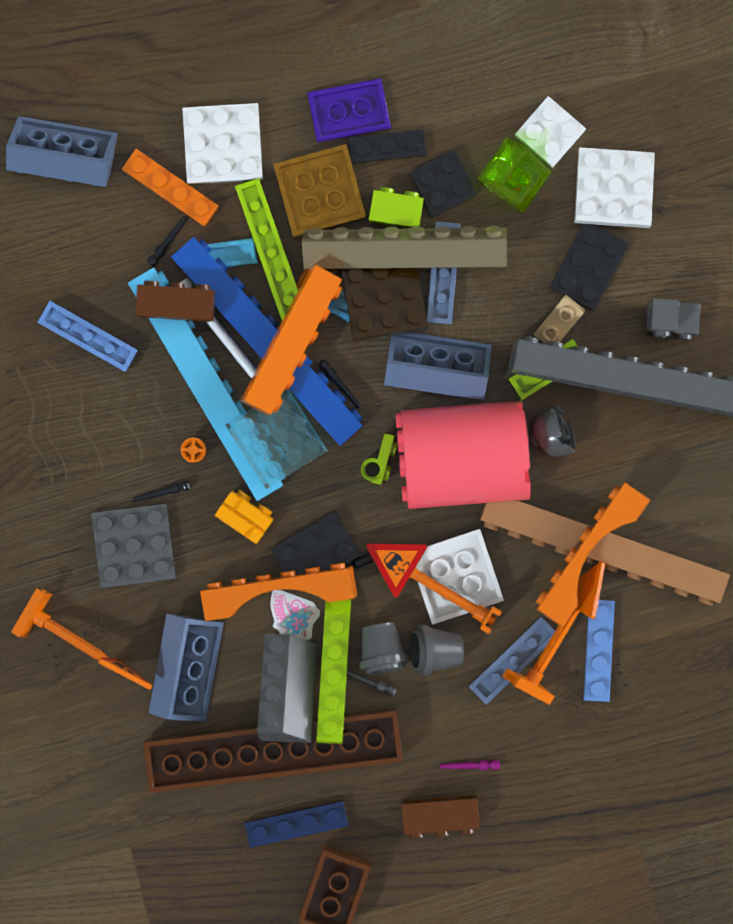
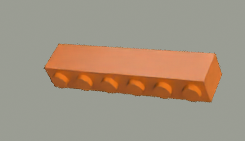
[240,265,342,415]

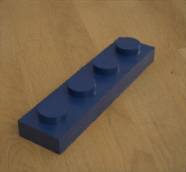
[245,800,349,848]

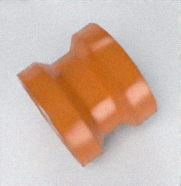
[180,437,207,463]

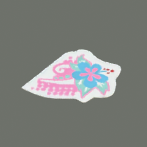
[270,590,320,640]

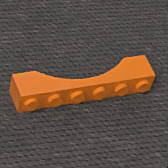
[535,483,650,627]
[200,563,357,621]

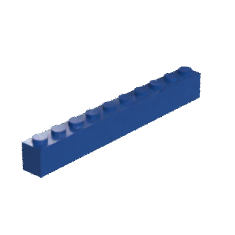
[171,237,363,446]

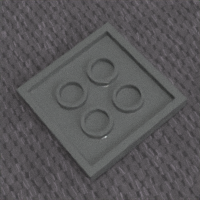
[91,504,176,588]

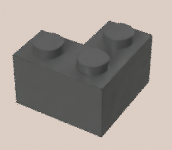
[645,299,701,340]

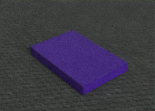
[307,78,391,143]

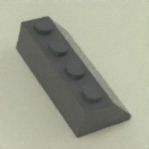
[257,634,318,743]

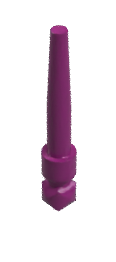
[440,760,500,770]

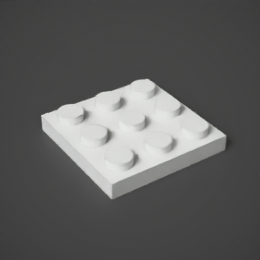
[183,103,263,184]
[574,147,655,228]
[416,529,504,625]

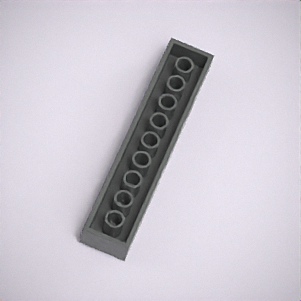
[507,336,733,417]

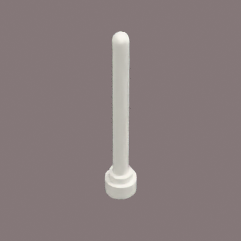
[181,277,256,378]

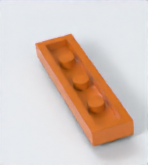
[122,149,219,227]

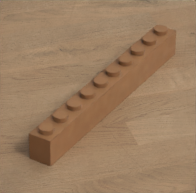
[479,500,730,606]

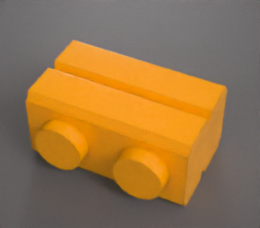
[215,489,274,544]

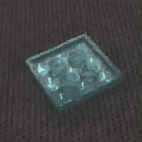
[226,389,328,489]

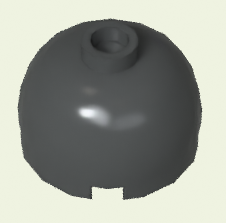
[530,405,576,457]

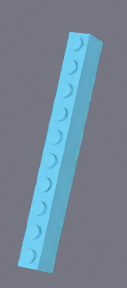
[128,268,285,501]

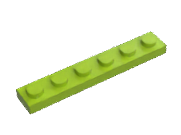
[235,178,298,320]
[317,599,351,744]

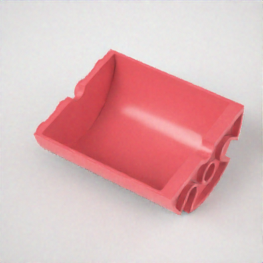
[395,400,530,509]

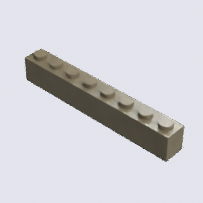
[302,226,507,269]

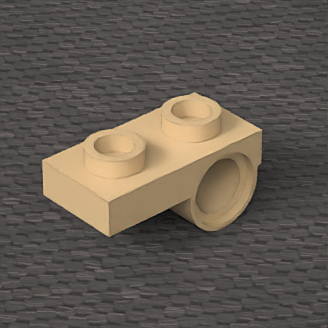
[534,295,585,344]

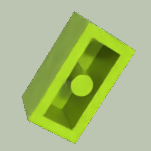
[369,187,424,229]

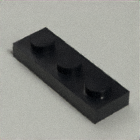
[349,130,426,164]

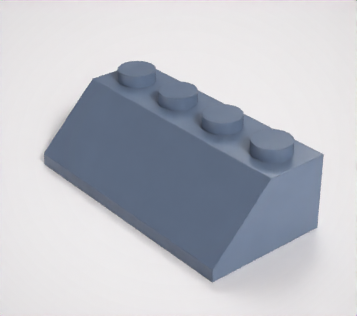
[6,116,117,187]
[384,333,491,400]
[149,614,224,722]

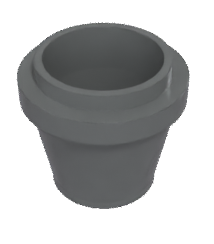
[359,622,410,675]
[410,625,464,676]

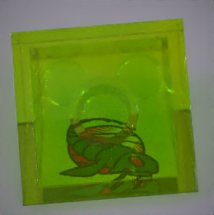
[478,137,552,213]

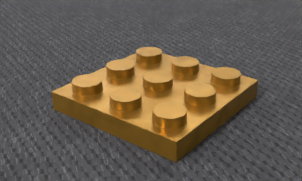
[273,144,366,238]

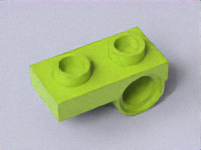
[361,433,398,485]

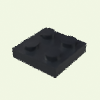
[409,150,477,218]

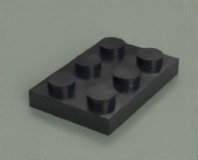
[549,224,629,311]
[271,512,361,593]

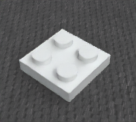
[515,96,586,168]

